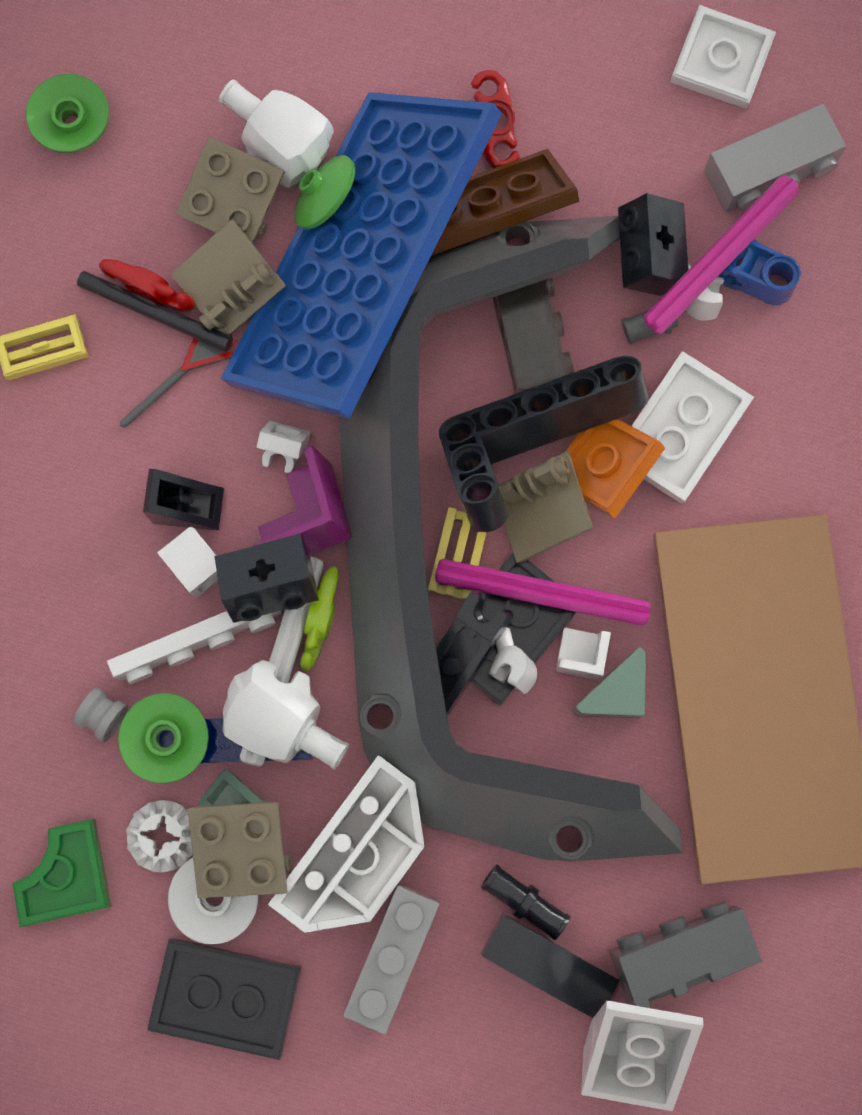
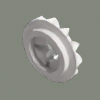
[126,800,193,872]

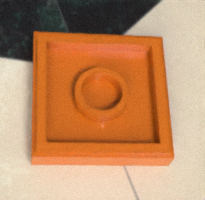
[565,419,666,519]

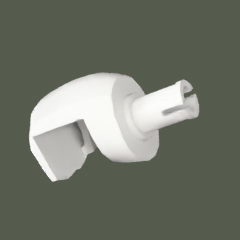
[219,79,334,188]
[222,660,349,770]

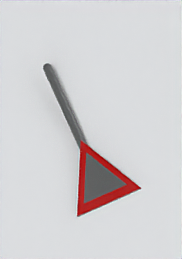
[120,321,239,428]

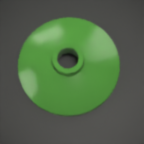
[26,74,110,153]
[294,155,355,230]
[118,693,209,783]

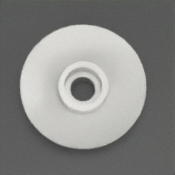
[168,858,259,944]

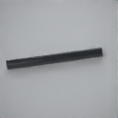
[77,271,233,352]

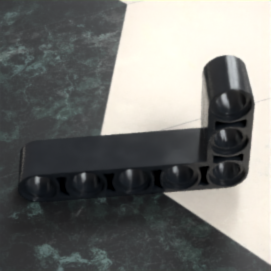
[439,356,649,533]

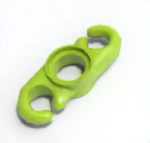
[300,566,340,672]

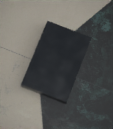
[435,553,577,706]
[147,938,301,1060]

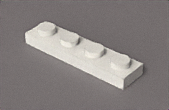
[107,611,282,684]

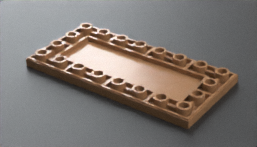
[653,514,862,885]

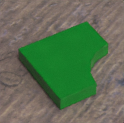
[12,819,111,927]

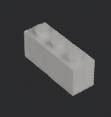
[704,104,846,212]
[343,884,440,1035]

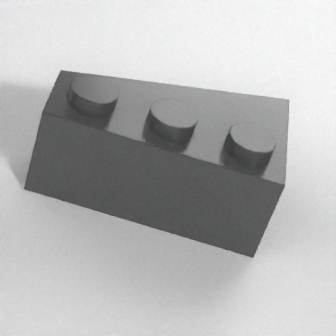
[609,901,762,1008]

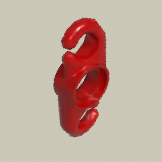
[471,70,520,168]
[99,259,195,311]

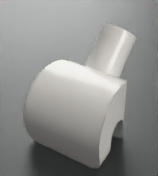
[686,263,724,321]
[489,628,537,694]

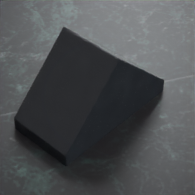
[143,469,224,530]

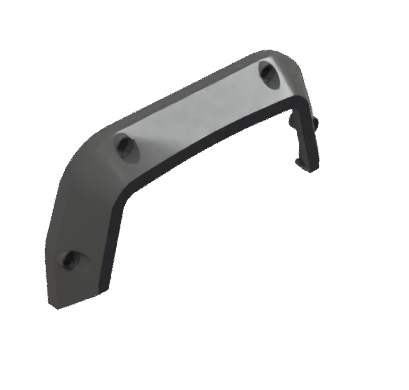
[339,216,682,862]

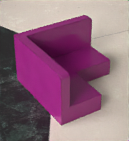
[252,446,352,555]

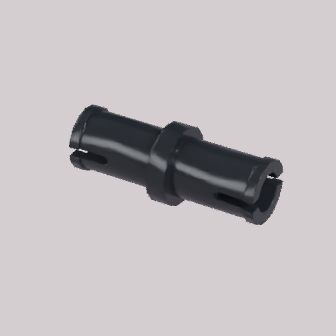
[481,864,570,941]

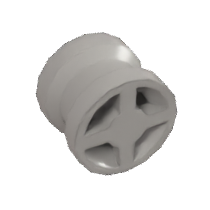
[73,687,128,743]

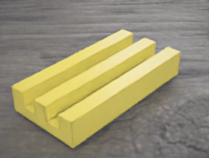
[0,314,89,381]
[428,507,487,600]

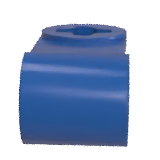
[718,239,801,305]

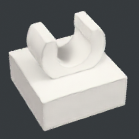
[257,420,311,473]

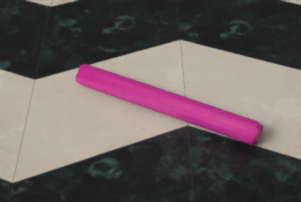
[644,175,799,335]
[435,559,651,626]

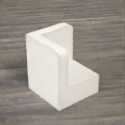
[157,527,218,599]
[555,628,611,680]

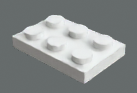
[632,351,754,505]

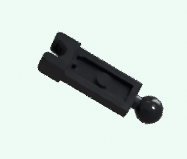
[436,590,514,715]

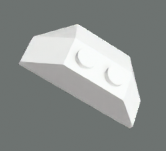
[268,755,425,933]

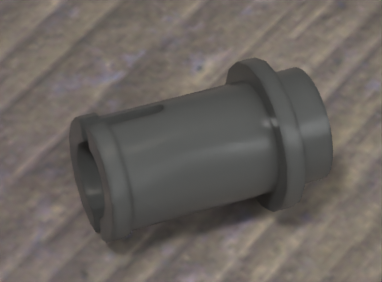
[621,310,678,344]

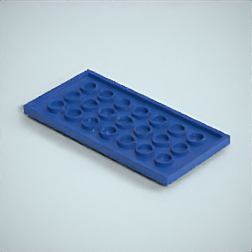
[221,92,502,419]

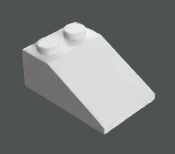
[581,1001,703,1111]

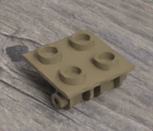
[176,136,285,243]
[170,219,287,335]
[498,451,594,564]
[188,801,292,898]

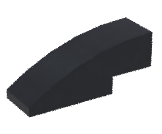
[480,913,620,1018]

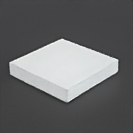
[670,5,776,110]

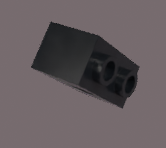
[618,193,689,296]
[214,534,319,623]

